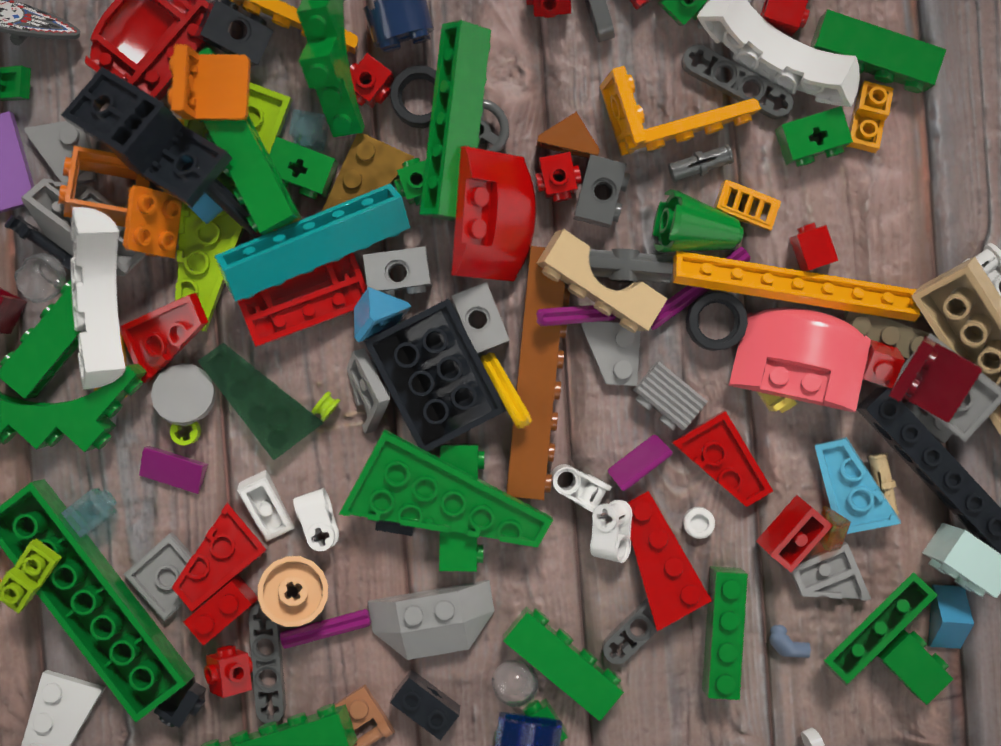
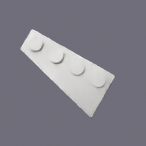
[21,670,106,746]

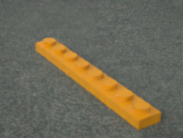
[673,251,920,322]

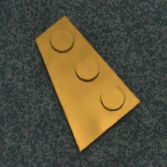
[321,133,415,212]

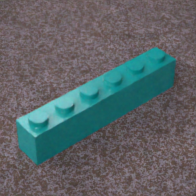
[215,183,410,302]

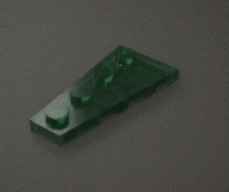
[198,343,324,461]

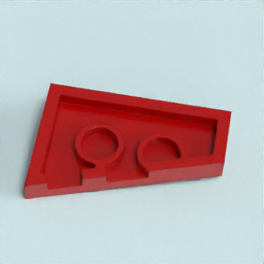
[119,293,208,384]
[671,411,773,507]
[172,503,267,612]

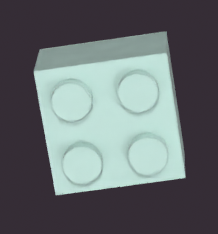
[922,523,1001,598]

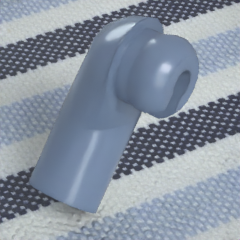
[769,625,811,658]

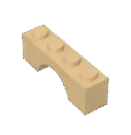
[536,229,668,333]

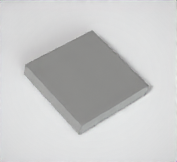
[123,532,192,621]

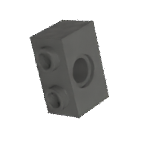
[573,154,630,228]

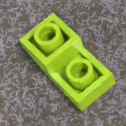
[0,539,62,614]

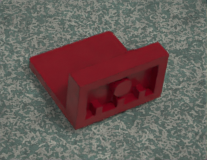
[889,336,982,422]

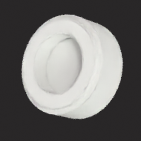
[683,507,715,539]
[801,728,825,746]

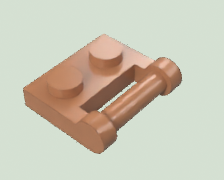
[335,684,395,746]

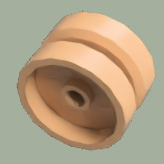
[257,556,328,627]

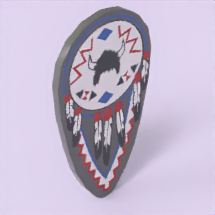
[0,0,80,45]

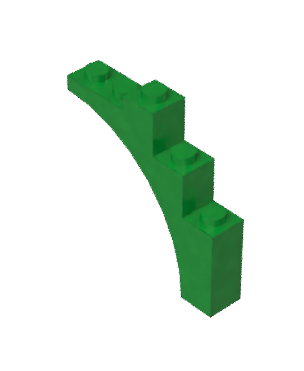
[297,0,365,137]
[0,363,147,452]

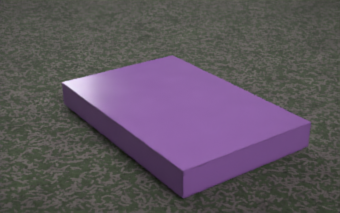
[0,111,34,213]

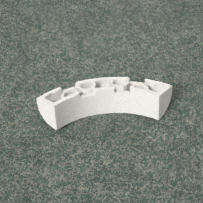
[697,0,860,107]
[70,207,126,389]

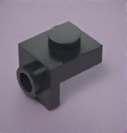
[154,682,206,729]

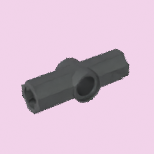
[589,248,673,283]

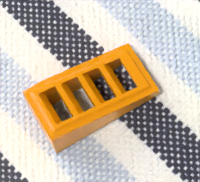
[714,179,781,231]

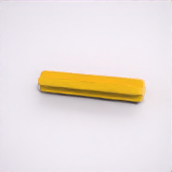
[480,352,532,429]

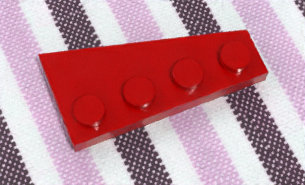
[627,490,712,632]

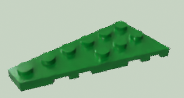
[339,429,553,548]

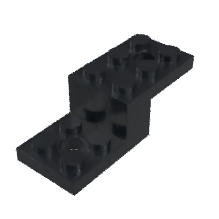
[61,67,233,208]

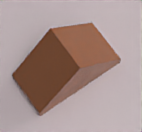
[536,112,600,159]

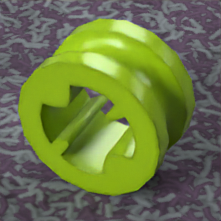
[311,391,341,422]
[170,421,201,446]

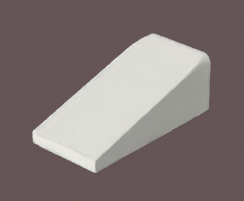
[237,470,294,542]

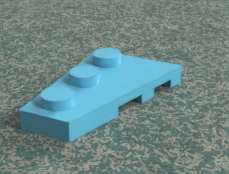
[814,437,901,536]

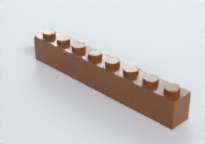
[506,246,570,500]

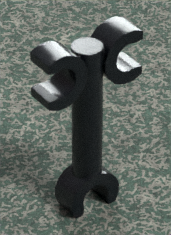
[4,215,74,271]

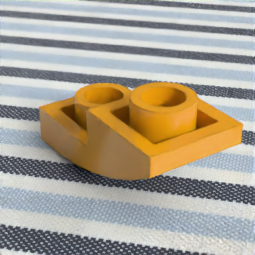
[847,81,894,153]

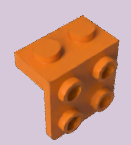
[168,45,251,120]
[123,186,182,259]

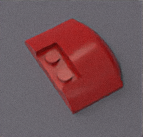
[85,0,210,101]
[451,146,536,282]
[237,252,367,347]

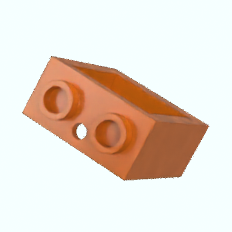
[58,146,150,227]

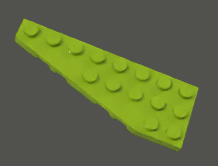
[175,82,293,332]

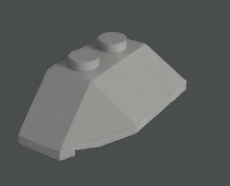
[22,178,145,276]
[368,580,494,660]

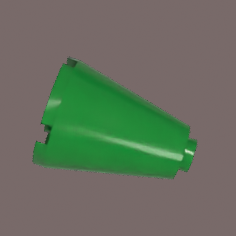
[653,189,744,252]

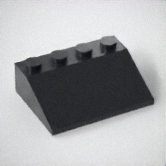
[364,298,507,452]

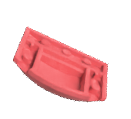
[729,307,871,413]

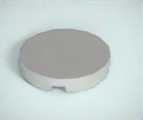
[151,363,216,426]

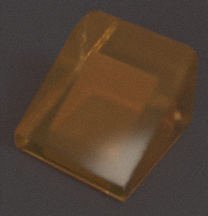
[820,506,851,552]

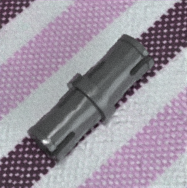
[668,144,734,182]

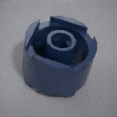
[363,0,434,53]

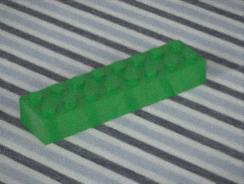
[0,479,195,723]

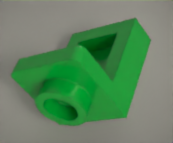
[0,66,31,101]

